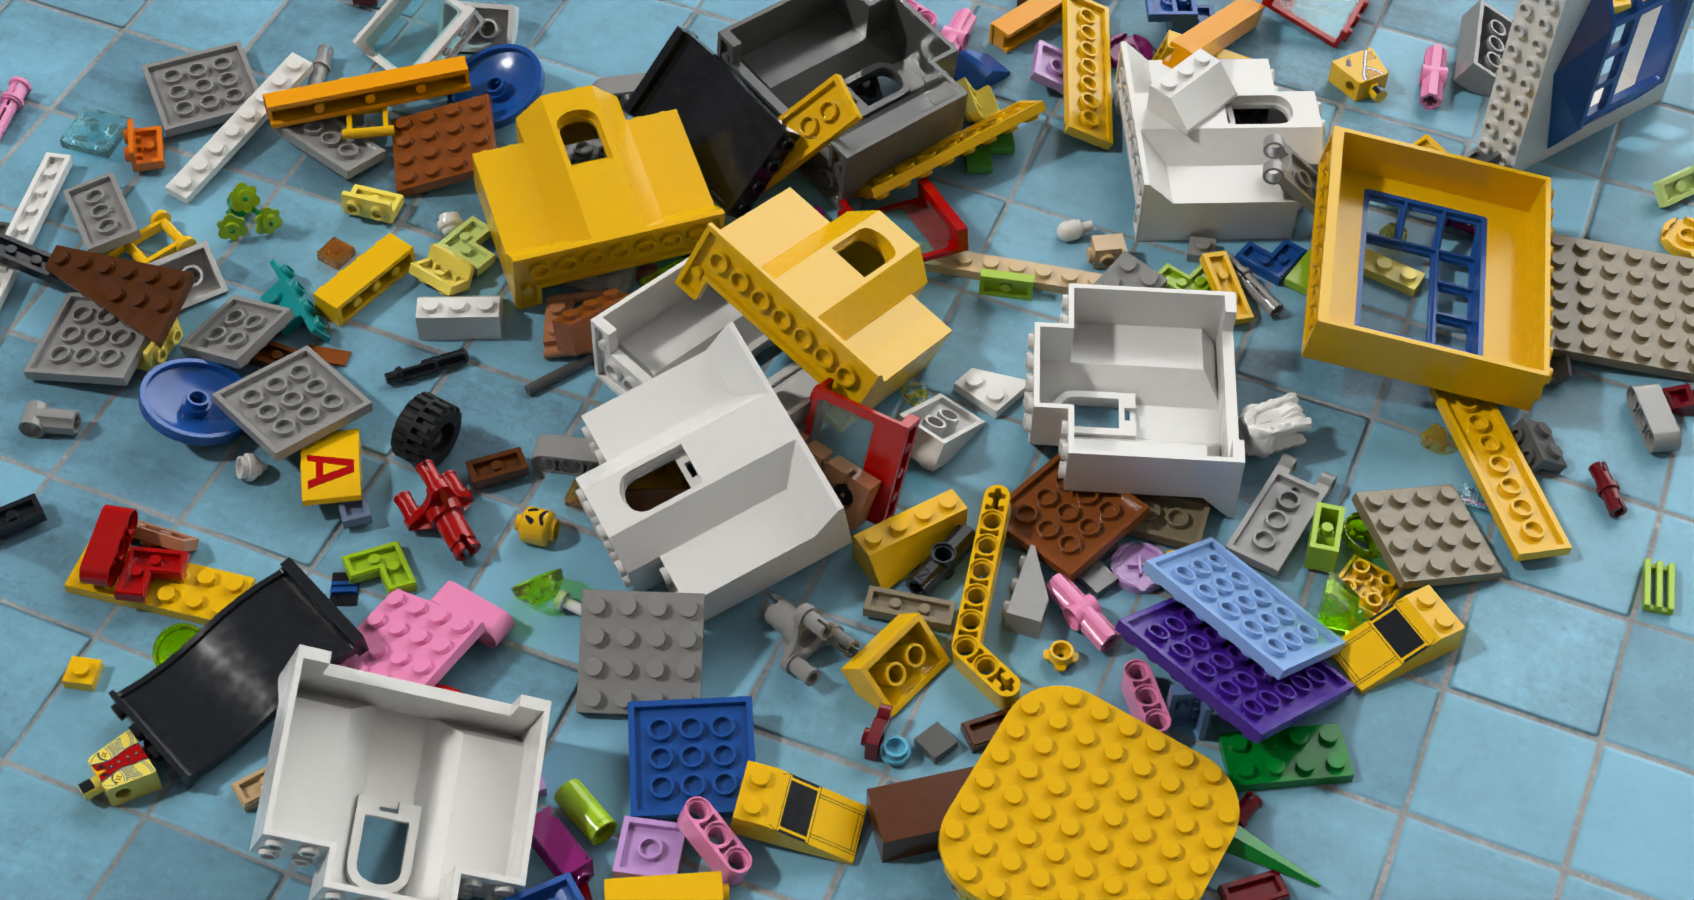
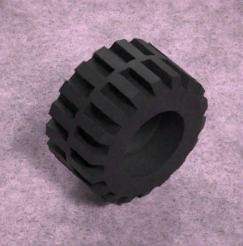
[391,391,462,467]

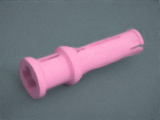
[0,76,32,142]

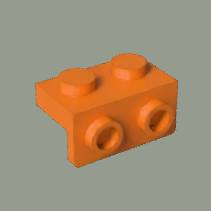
[123,118,165,172]

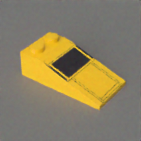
[1330,585,1465,694]
[730,760,867,865]

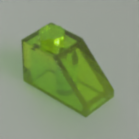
[1318,572,1364,636]

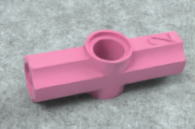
[941,8,976,54]
[1419,44,1448,110]
[1045,573,1121,652]

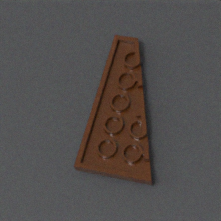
[44,245,196,349]

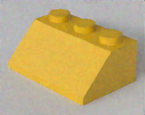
[840,613,951,717]

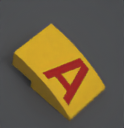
[301,429,363,506]

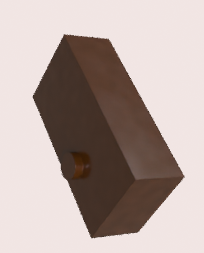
[866,766,975,863]

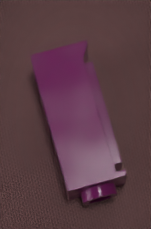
[531,806,594,886]

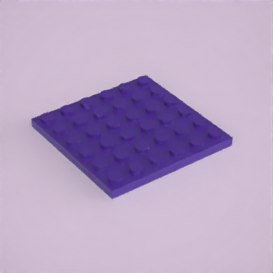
[1114,597,1355,744]

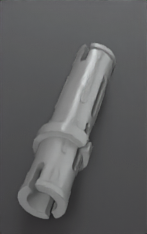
[307,44,334,85]
[1228,253,1284,318]

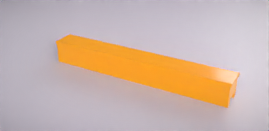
[989,0,1093,54]
[1162,0,1266,69]
[262,55,472,129]

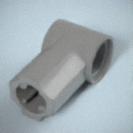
[18,400,81,438]

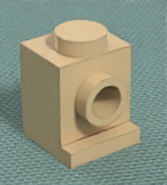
[1086,233,1128,269]

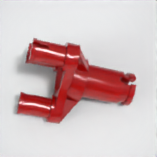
[393,459,481,561]

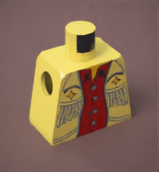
[78,729,162,806]

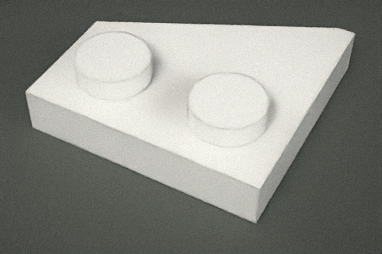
[953,368,1027,419]

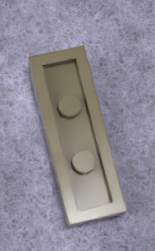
[863,585,957,632]

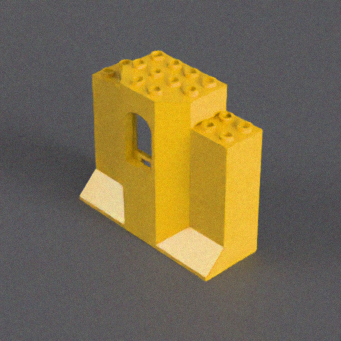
[472,85,725,310]
[674,187,952,432]

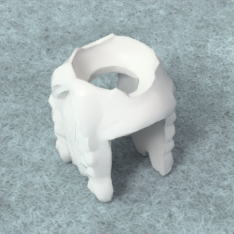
[1238,392,1313,459]

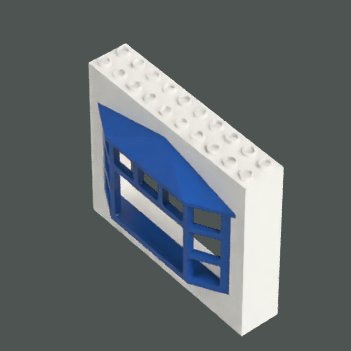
[1476,0,1694,170]

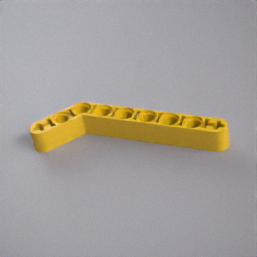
[952,485,1021,710]

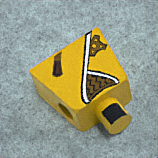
[1328,47,1388,103]

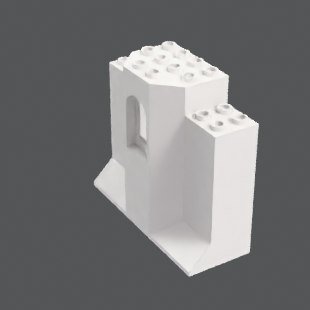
[1113,41,1325,241]
[591,257,831,433]
[1023,283,1245,518]
[575,321,852,622]
[249,644,552,900]

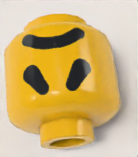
[514,506,560,547]

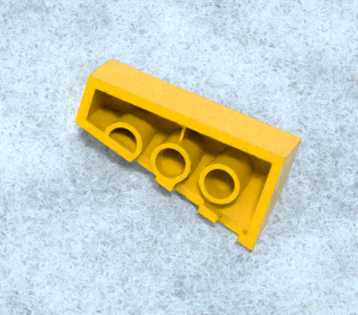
[852,489,968,589]

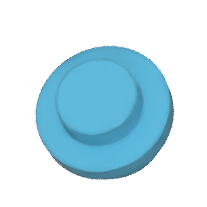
[880,735,911,766]

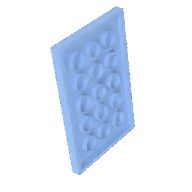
[1142,537,1346,680]

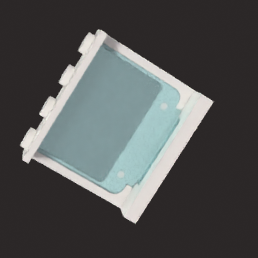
[352,0,485,70]

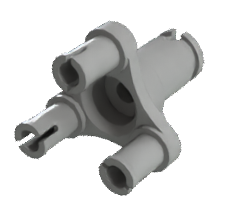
[758,593,860,687]

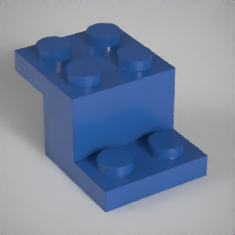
[1145,0,1215,34]

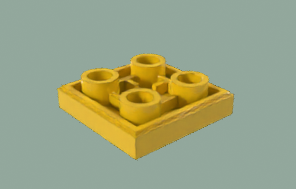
[1325,554,1403,620]

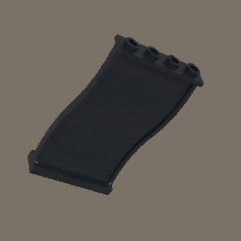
[623,26,801,218]
[108,557,369,790]

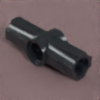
[906,524,976,596]

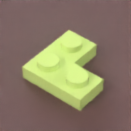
[437,216,495,276]

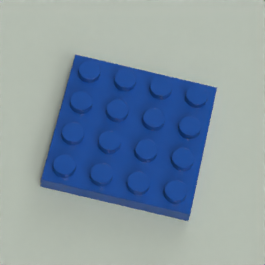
[628,696,755,820]

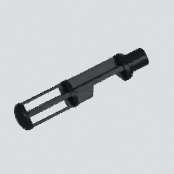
[384,348,469,384]

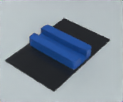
[330,572,360,606]

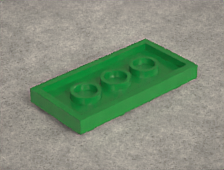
[1217,723,1354,792]

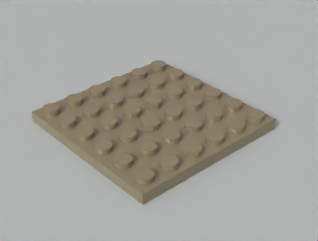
[1550,233,1694,382]

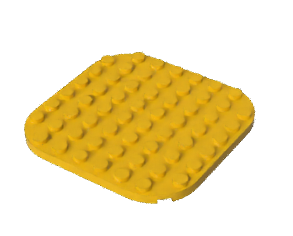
[938,686,1240,900]

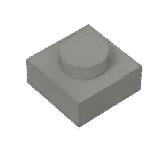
[1187,235,1216,263]

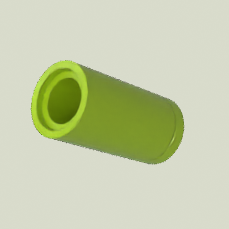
[554,779,617,846]

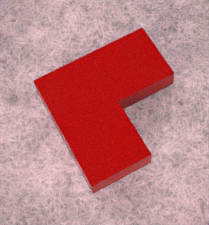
[113,546,191,603]

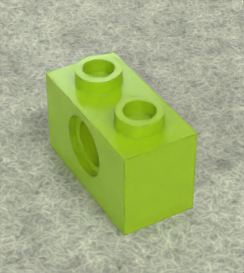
[1304,502,1346,573]

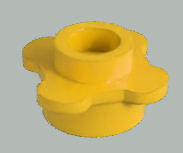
[1043,640,1079,672]

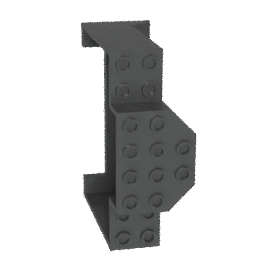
[717,0,968,210]

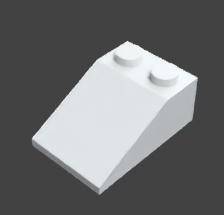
[897,393,985,471]

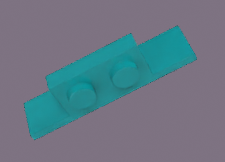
[260,259,331,343]

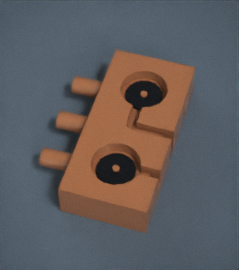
[797,428,882,531]

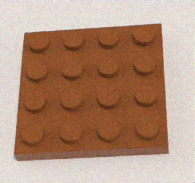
[391,94,497,197]
[994,454,1150,581]

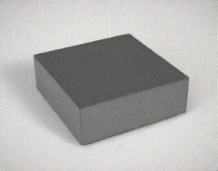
[914,722,958,764]

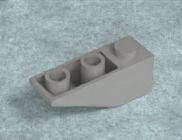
[1001,545,1049,639]

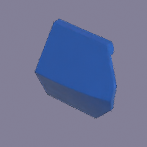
[954,50,1010,91]

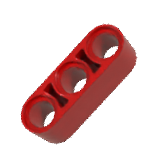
[79,504,138,588]

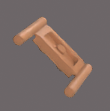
[543,289,603,359]

